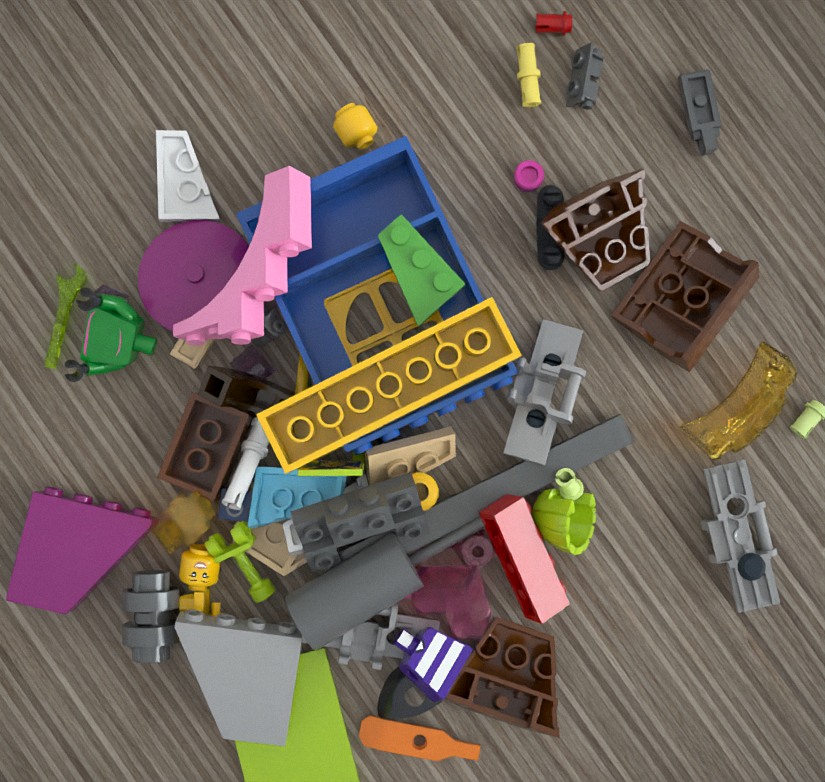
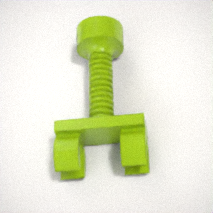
[205,521,275,603]

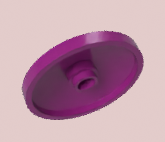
[138,220,249,333]

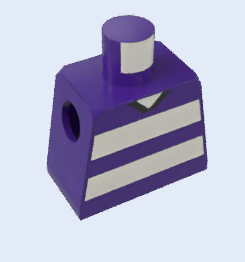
[393,627,473,702]

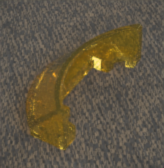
[679,341,798,460]

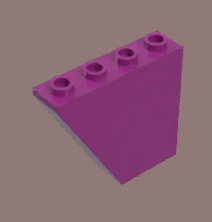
[6,487,159,614]

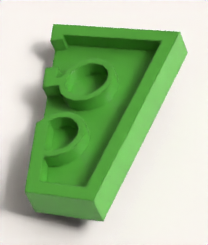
[378,214,465,328]

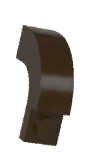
[197,366,295,414]

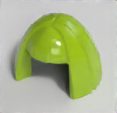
[532,488,596,555]

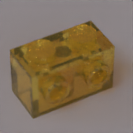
[151,491,216,554]

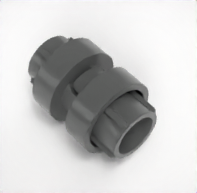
[122,570,180,663]

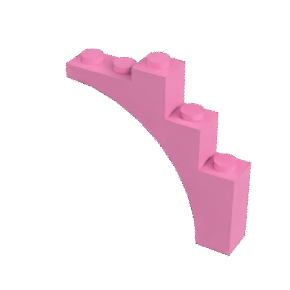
[173,166,312,346]

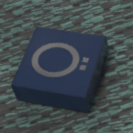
[218,488,253,523]

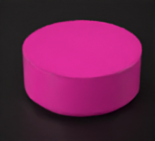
[514,160,544,192]

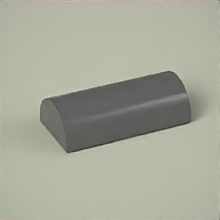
[285,532,424,650]

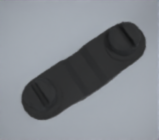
[536,185,564,270]

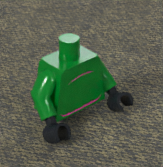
[64,287,157,382]

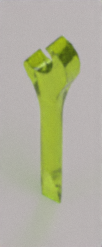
[44,263,87,369]

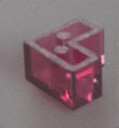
[411,565,492,639]

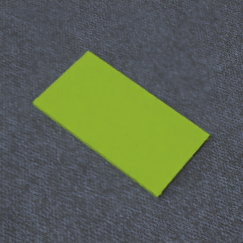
[235,647,360,782]

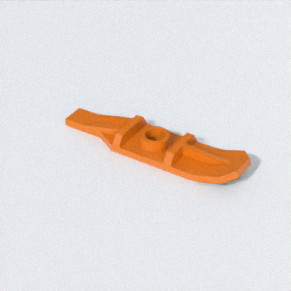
[359,715,481,761]

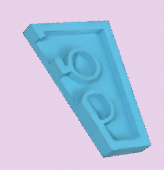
[248,467,347,529]

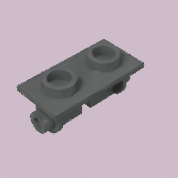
[566,42,604,110]
[251,304,286,347]

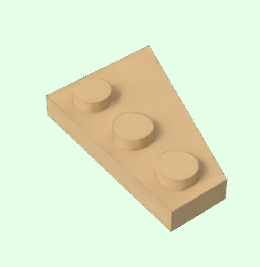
[365,426,456,486]

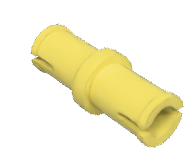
[516,43,541,107]

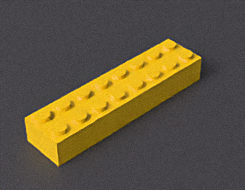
[256,297,522,474]

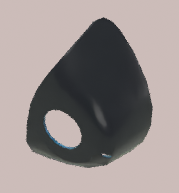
[377,666,443,719]

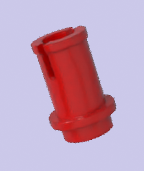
[535,11,572,36]

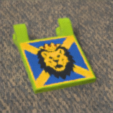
[298,451,366,476]

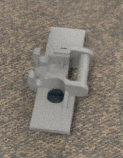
[503,319,586,466]

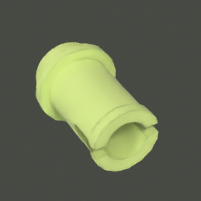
[789,400,825,439]
[555,468,584,500]

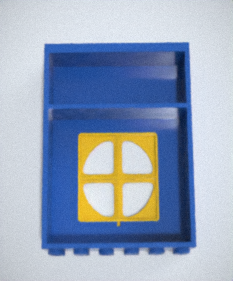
[236,136,518,455]

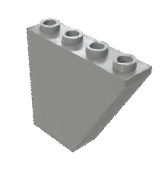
[175,609,302,746]

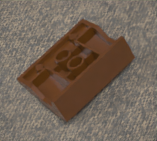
[611,221,760,372]

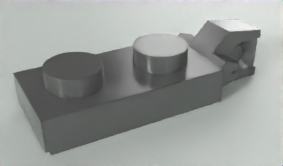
[678,70,722,156]

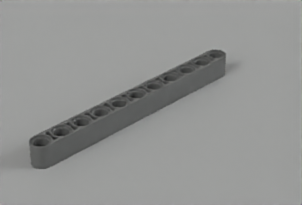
[331,414,635,568]

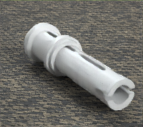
[222,418,269,510]

